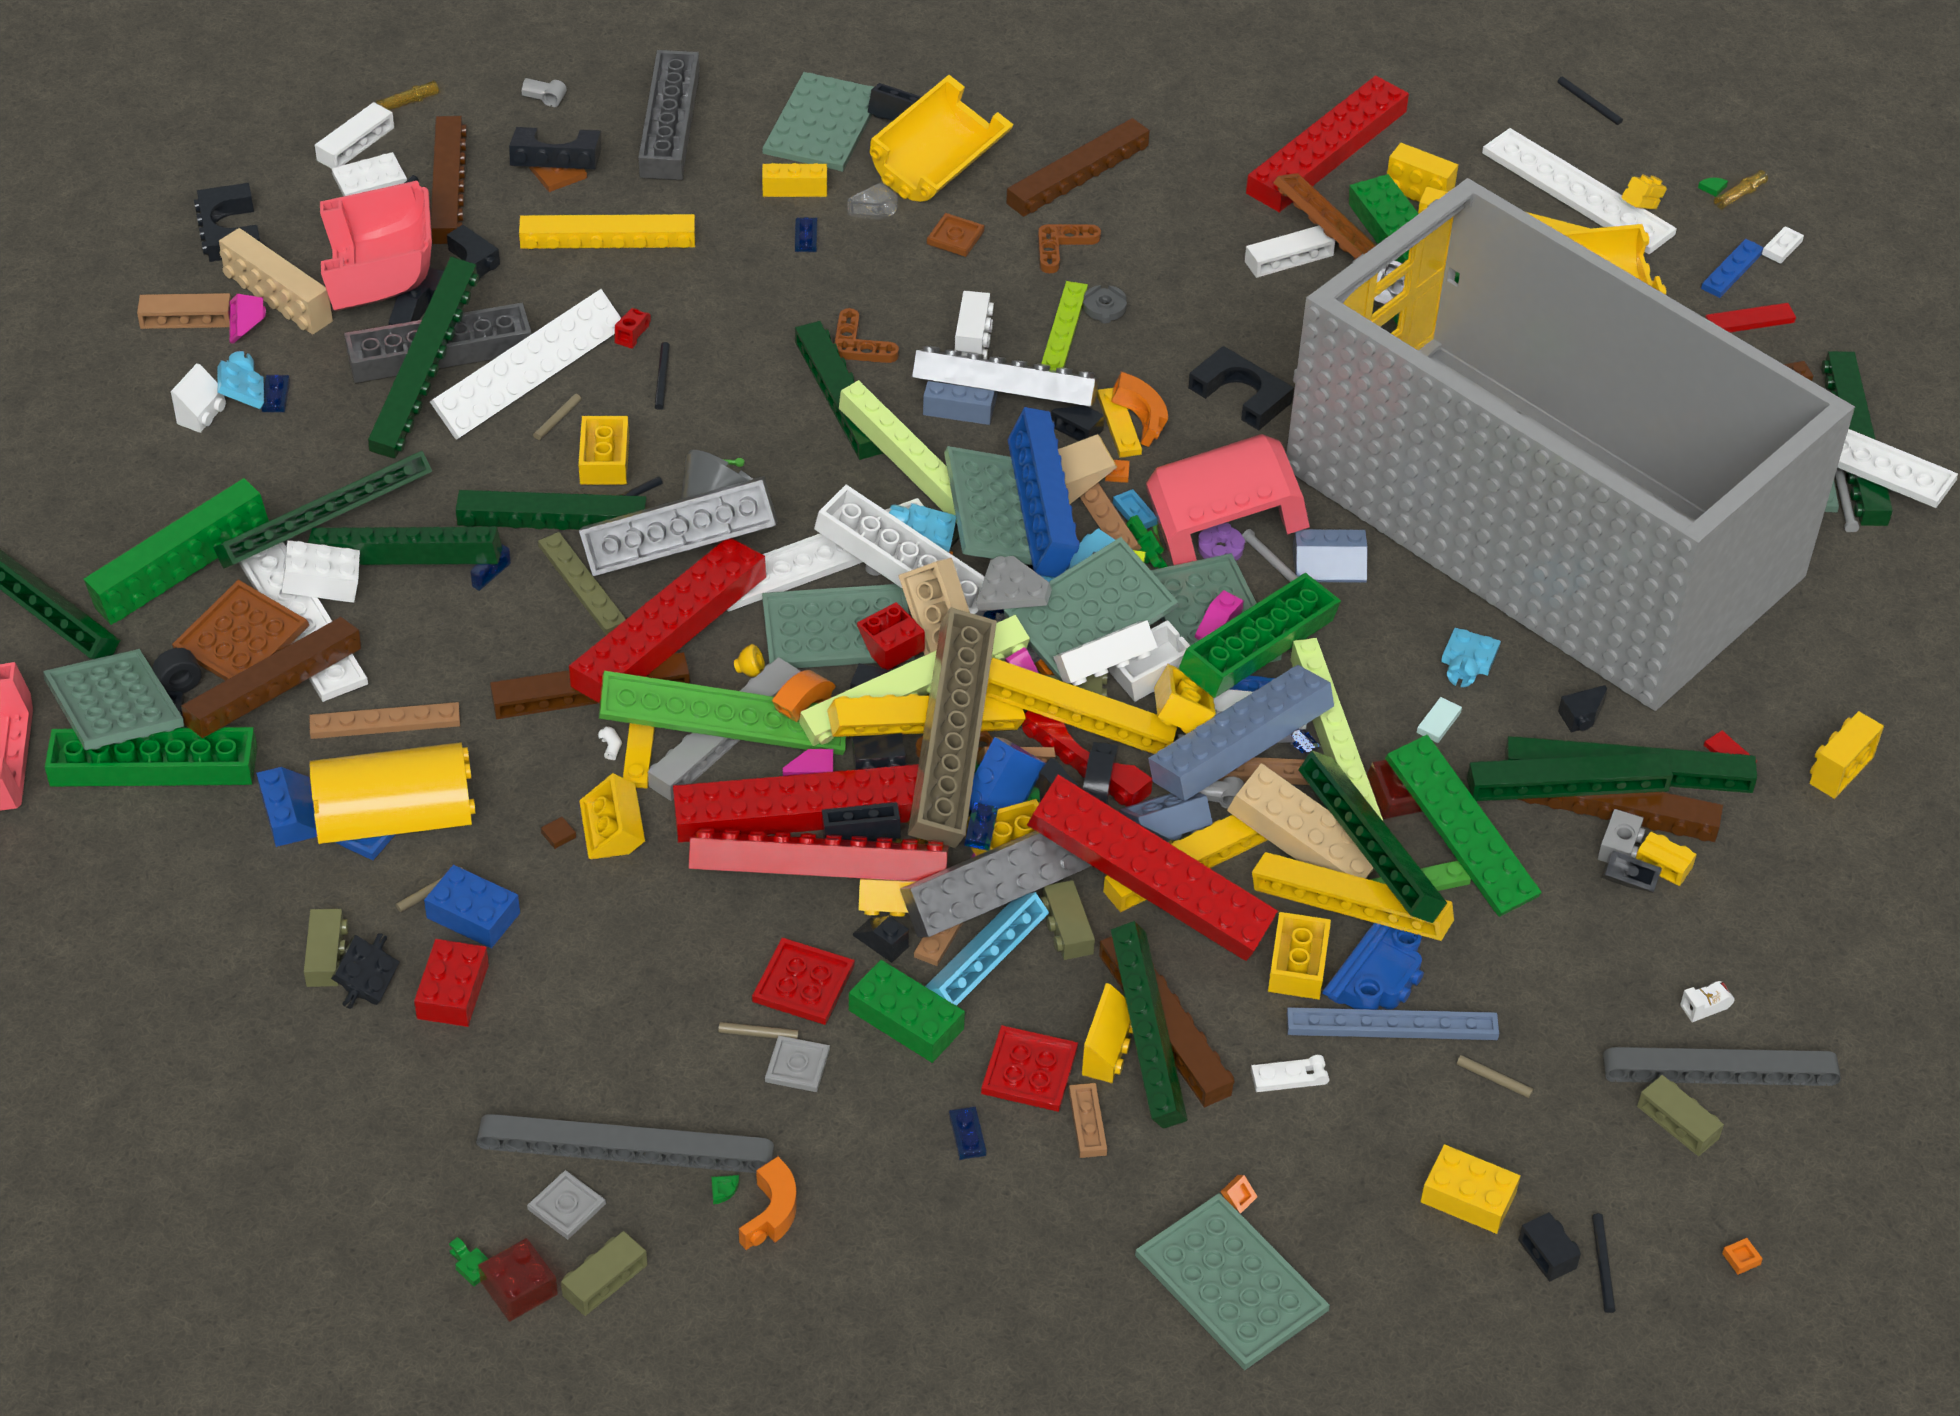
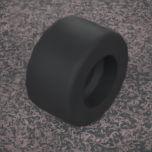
[152,648,202,693]

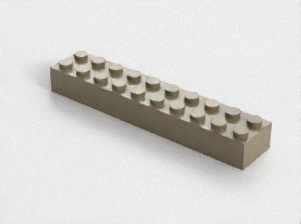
[908,607,997,848]

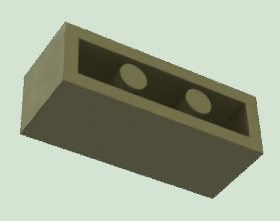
[1040,880,1095,960]
[304,909,348,987]
[1637,1075,1724,1157]
[561,1231,647,1316]

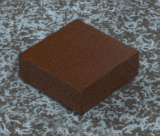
[541,817,576,849]

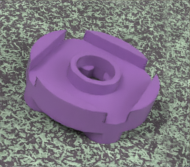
[1198,523,1245,561]

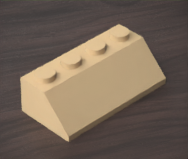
[898,557,970,655]

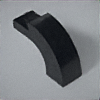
[1083,741,1118,805]

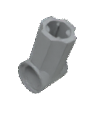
[521,78,567,107]
[1199,777,1244,809]

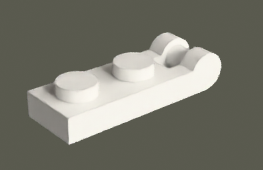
[1251,1055,1329,1092]

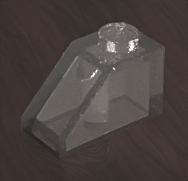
[848,182,898,220]

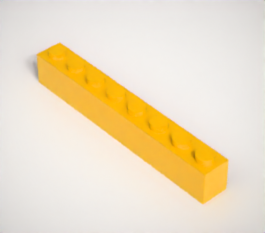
[519,214,695,249]
[986,657,1177,754]
[827,694,1025,737]
[1103,815,1268,913]
[1252,852,1454,941]

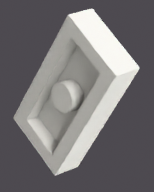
[1762,226,1804,264]

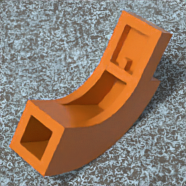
[1111,372,1168,447]
[772,670,836,722]
[739,1156,797,1250]

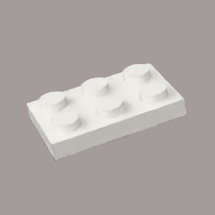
[331,152,407,196]

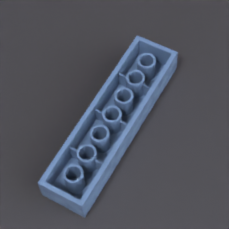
[1148,665,1334,801]

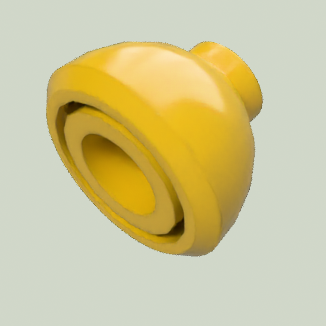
[734,644,765,677]

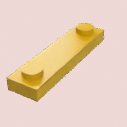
[1097,388,1142,458]
[623,723,655,788]

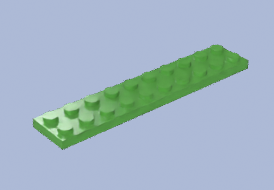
[599,671,846,755]

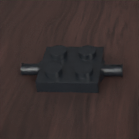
[331,933,400,1009]

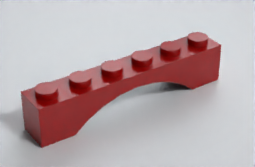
[1022,711,1153,807]

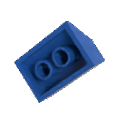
[969,737,1046,814]
[257,767,317,847]

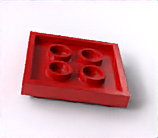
[752,938,855,1025]
[981,1025,1078,1112]

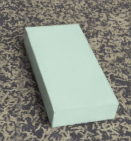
[1417,697,1462,743]

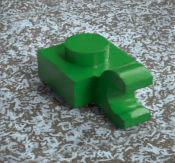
[1138,530,1168,569]
[449,1237,495,1286]

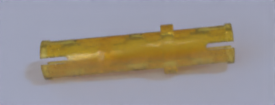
[376,80,439,110]
[1714,170,1768,210]

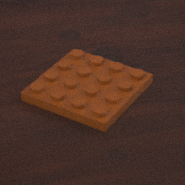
[172,580,310,681]

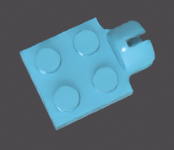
[218,351,264,409]
[889,503,956,553]
[1441,628,1501,687]

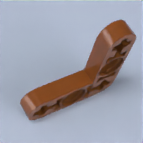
[1038,224,1101,274]
[835,308,899,363]

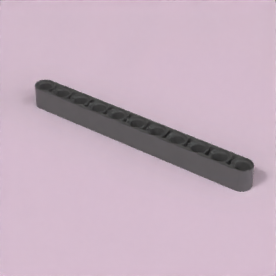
[476,1114,774,1173]

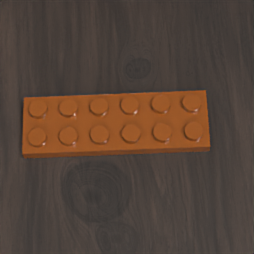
[1273,173,1376,260]

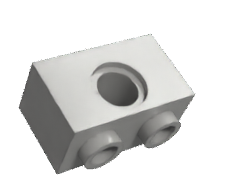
[1598,809,1645,862]

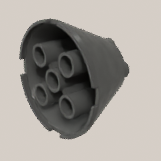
[681,450,753,499]

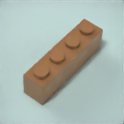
[137,293,231,329]

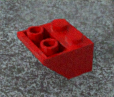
[857,602,925,670]

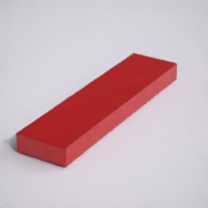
[1705,303,1796,333]

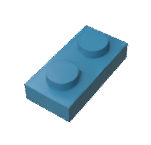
[1113,489,1157,529]

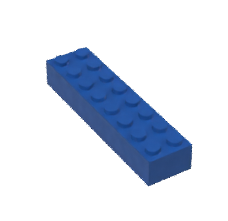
[1008,407,1080,578]

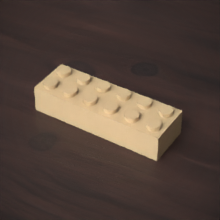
[219,228,333,335]
[1227,763,1374,879]

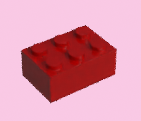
[414,939,489,1027]

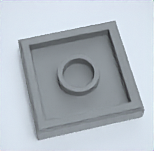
[765,1035,830,1092]
[527,1170,606,1240]

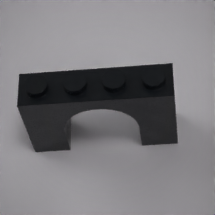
[509,127,601,169]
[194,183,260,262]
[421,225,500,299]
[1188,346,1294,431]

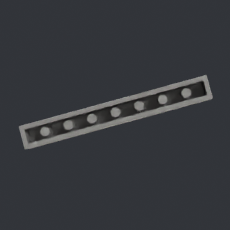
[648,657,801,801]

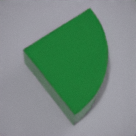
[1698,178,1728,197]
[1126,515,1148,539]
[712,1175,739,1204]

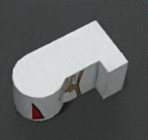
[1680,981,1734,1022]

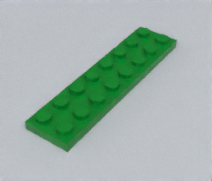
[1385,734,1542,917]

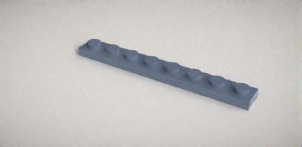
[1287,1008,1499,1040]

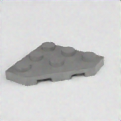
[976,556,1052,611]

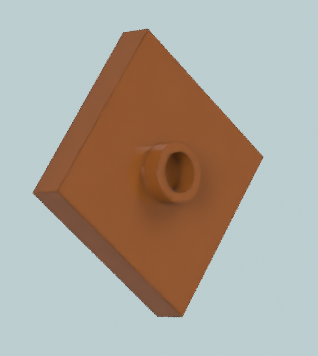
[529,167,587,192]
[927,213,984,257]

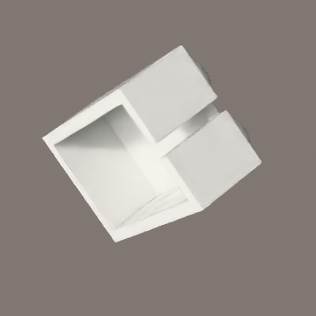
[955,291,994,359]
[282,540,360,603]
[1109,620,1190,702]

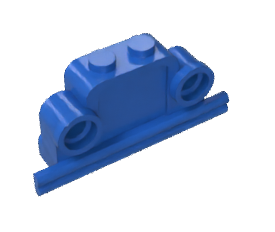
[1322,923,1424,1010]

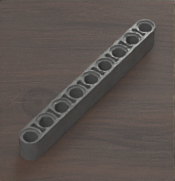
[1603,1047,1841,1086]

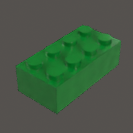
[849,960,965,1063]

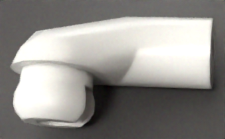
[598,726,622,760]

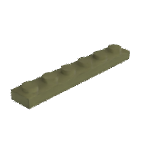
[538,532,626,635]

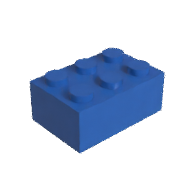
[424,865,520,949]

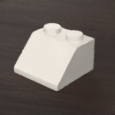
[171,363,226,433]

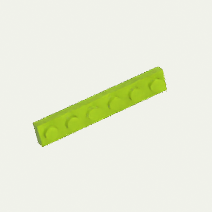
[1041,281,1088,371]

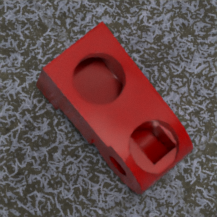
[615,308,651,349]

